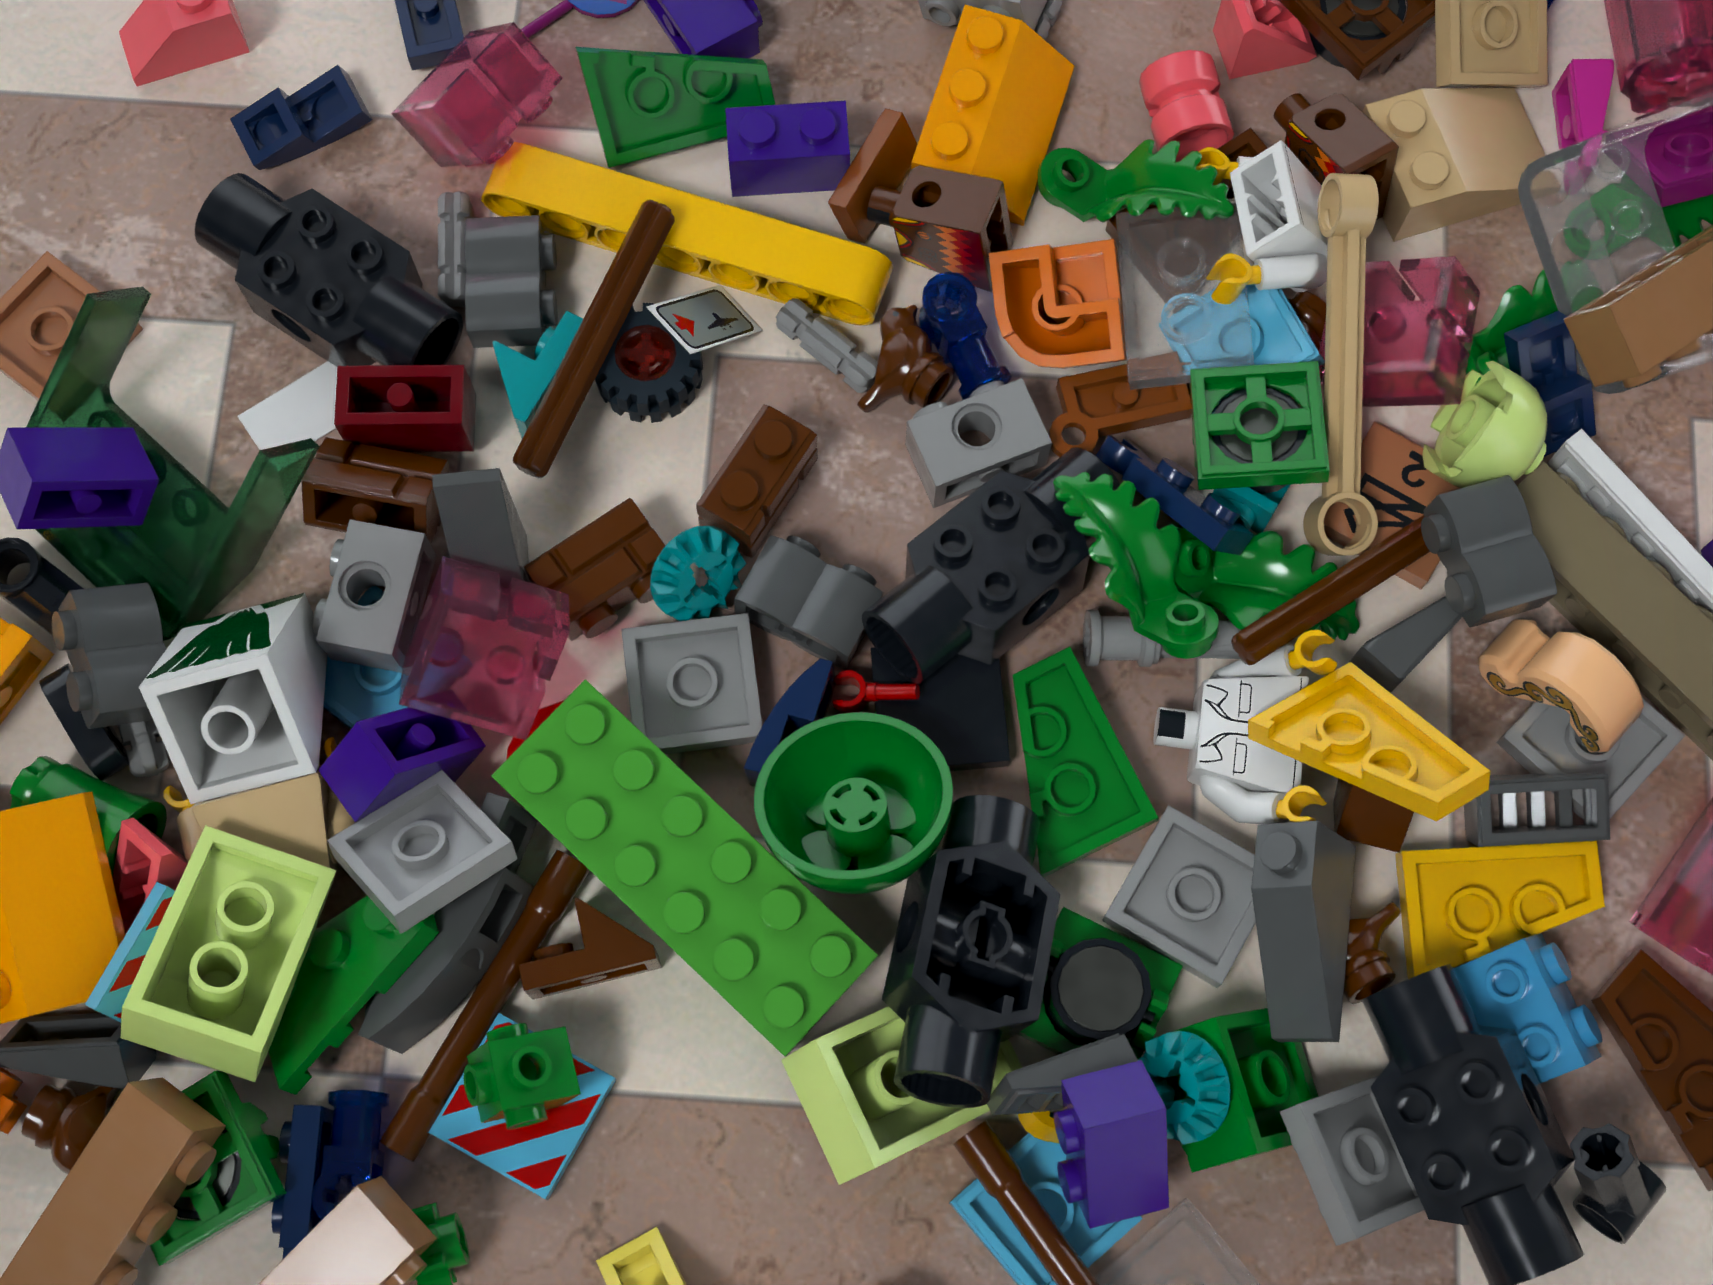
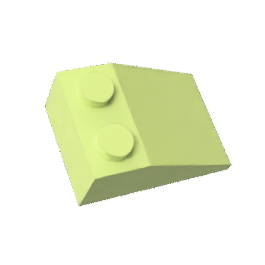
[120,825,336,1082]
[781,1006,1022,1185]

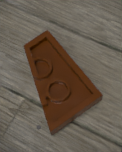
[1591,949,1713,1191]

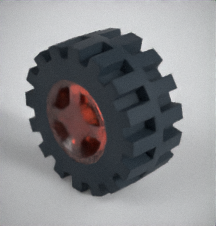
[595,303,703,423]

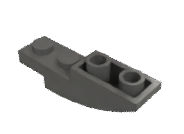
[358,792,538,1054]

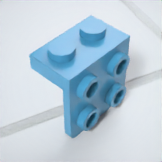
[1453,933,1602,1083]

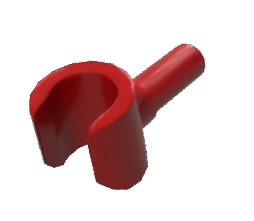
[832,670,920,714]

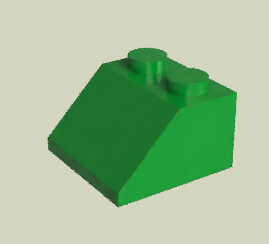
[1153,1008,1319,1173]

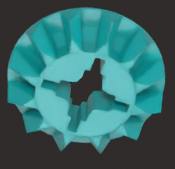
[650,526,747,621]
[1138,1031,1230,1145]

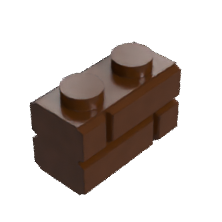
[696,404,818,558]
[301,437,449,544]
[523,498,666,641]

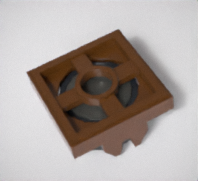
[1279,0,1435,81]

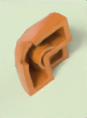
[988,239,1129,369]

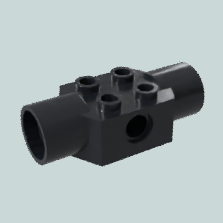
[195,173,463,367]
[862,447,1120,684]
[882,795,1061,1108]
[1362,964,1584,1285]

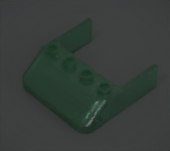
[26,286,320,641]

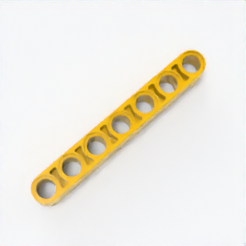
[481,142,893,325]

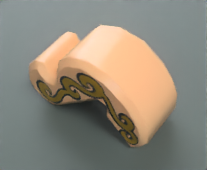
[1478,619,1644,752]

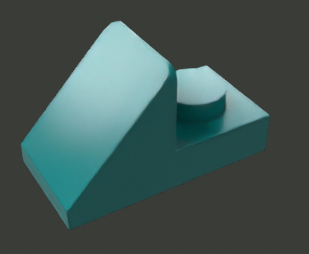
[492,311,583,438]

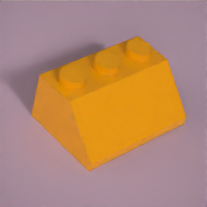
[911,4,1074,226]
[0,791,126,1024]

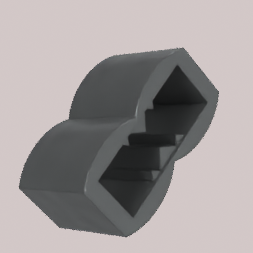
[465,215,558,348]
[1421,475,1557,628]
[734,535,883,670]
[52,582,167,729]

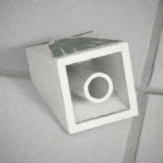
[139,593,327,804]

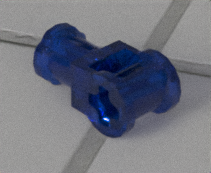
[918,272,1012,400]
[312,1090,390,1220]

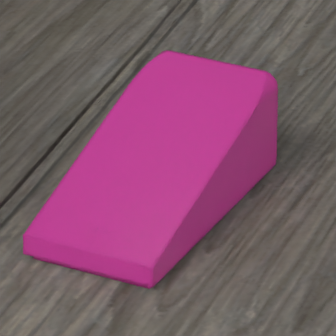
[1552,59,1614,195]

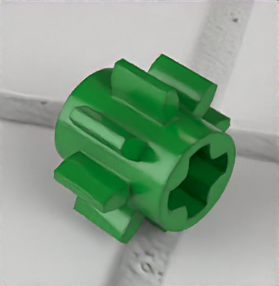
[412,1202,470,1285]

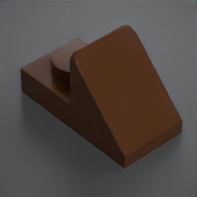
[519,897,661,1000]

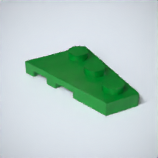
[575,47,776,168]
[1012,646,1159,877]
[268,896,439,1095]

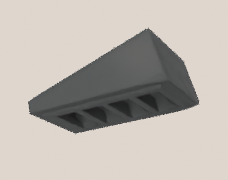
[1349,596,1463,693]
[1464,773,1610,847]
[0,1013,157,1088]
[987,1033,1138,1115]

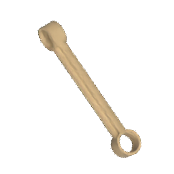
[1303,173,1379,556]

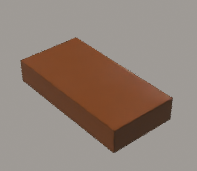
[828,108,917,244]

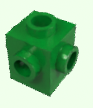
[464,1023,581,1129]

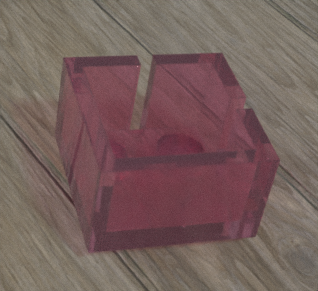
[391,22,563,167]
[1319,256,1480,407]
[399,556,570,740]

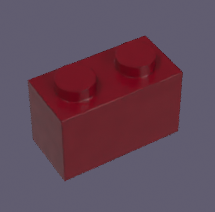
[334,365,476,452]

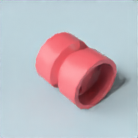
[1139,50,1234,162]

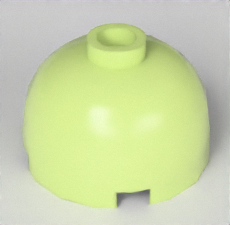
[1422,361,1547,488]

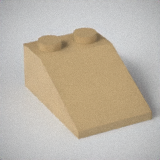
[1362,88,1561,242]

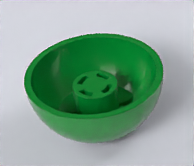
[754,712,953,894]

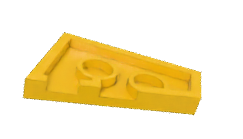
[1248,662,1490,822]
[1395,841,1605,979]

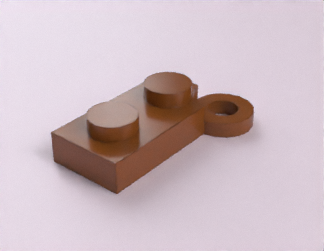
[1048,353,1192,458]

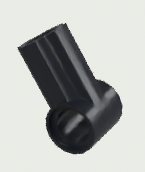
[0,537,84,636]
[1569,1123,1666,1244]

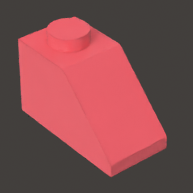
[119,0,250,86]

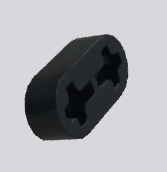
[39,663,129,781]

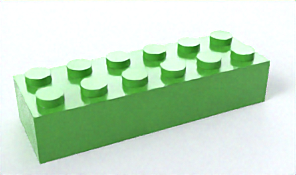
[491,679,878,1057]

